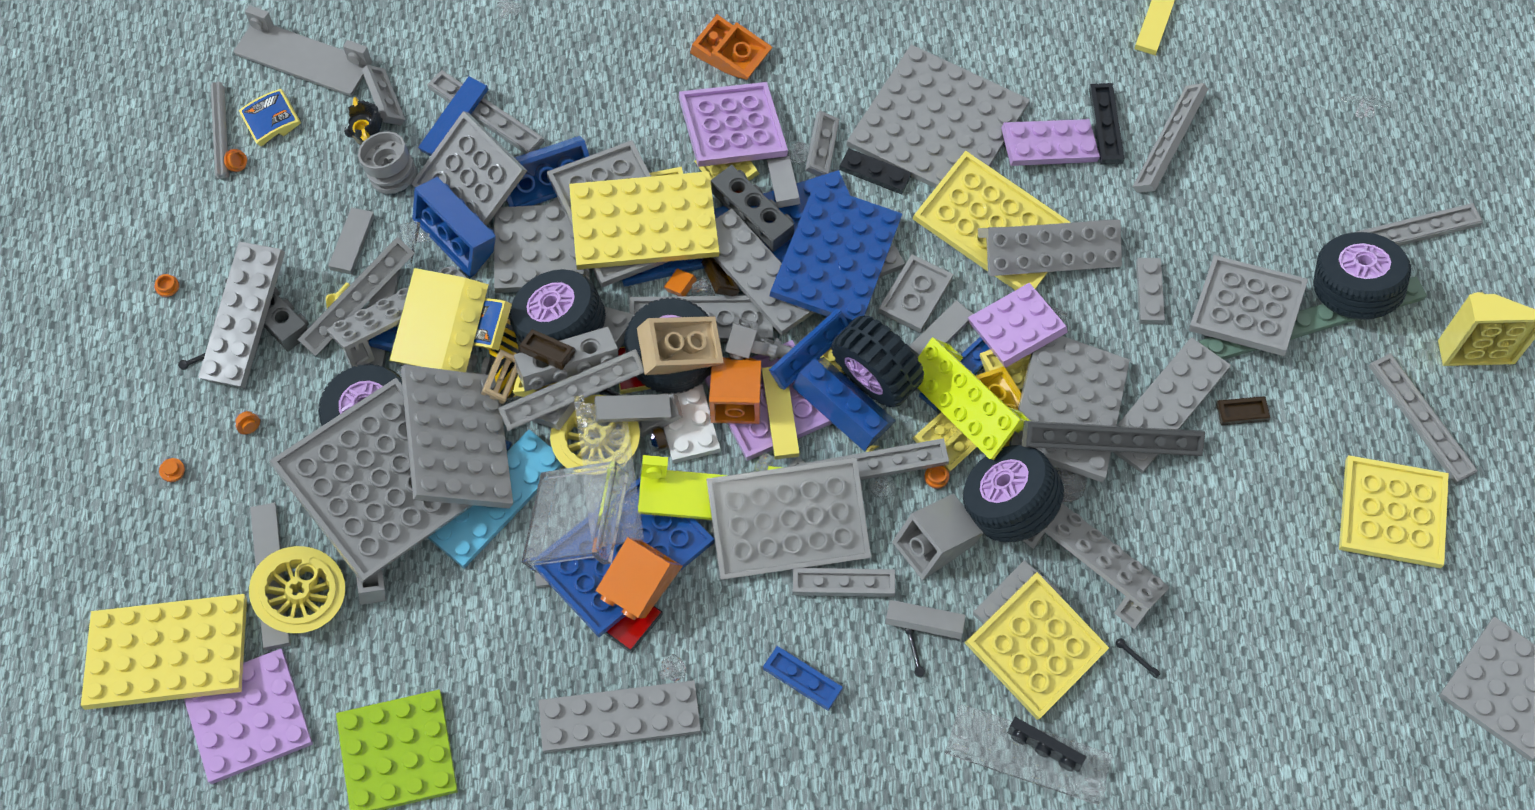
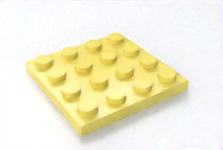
[1339,455,1449,568]
[964,572,1109,720]

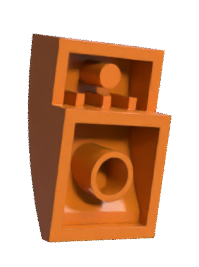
[690,14,772,80]

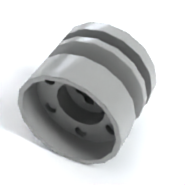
[358,131,417,194]

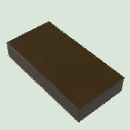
[701,257,739,296]
[519,329,575,370]
[1216,396,1271,426]

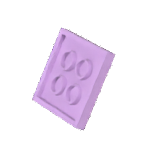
[968,283,1068,368]

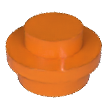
[224,149,247,172]
[154,274,179,297]
[235,411,260,435]
[159,458,185,482]
[924,466,949,489]

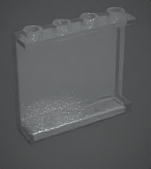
[521,461,629,573]

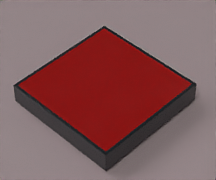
[604,606,663,653]

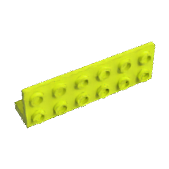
[918,337,1031,460]
[638,455,784,520]

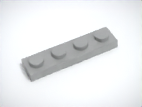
[793,568,895,597]

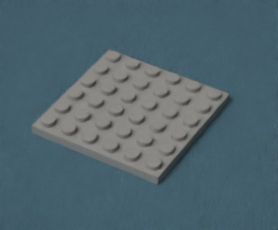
[846,44,1030,188]
[270,378,473,583]

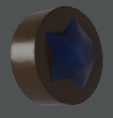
[650,427,668,453]

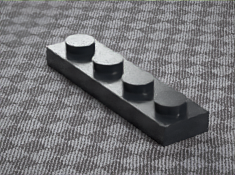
[1089,83,1125,165]

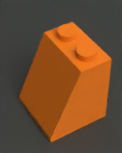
[709,357,761,424]
[595,537,682,620]

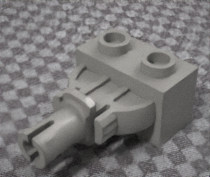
[725,316,793,361]

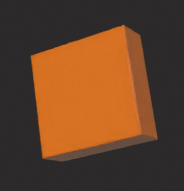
[664,269,697,296]

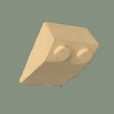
[637,316,724,375]

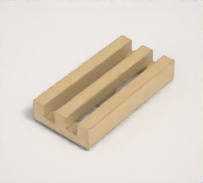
[481,349,517,404]

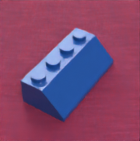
[506,136,589,207]
[412,176,496,278]
[793,357,896,452]

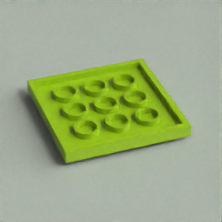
[336,689,458,810]

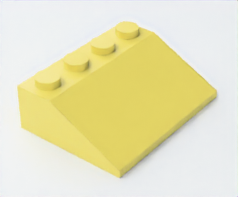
[389,268,489,372]
[1438,292,1535,366]

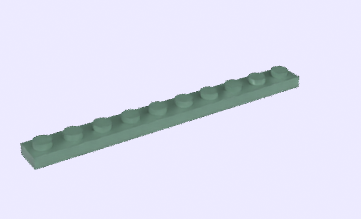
[1199,276,1427,360]

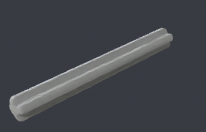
[211,81,229,180]

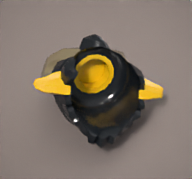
[344,97,383,145]

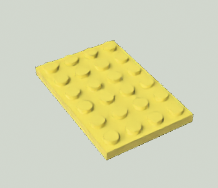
[913,151,1071,290]
[569,171,719,270]
[81,594,247,710]

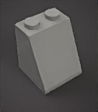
[892,493,983,580]

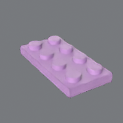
[1001,119,1100,166]

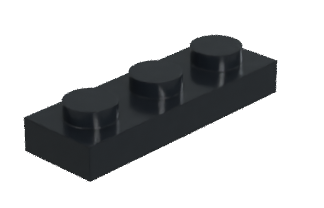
[839,148,911,195]
[1007,717,1087,772]

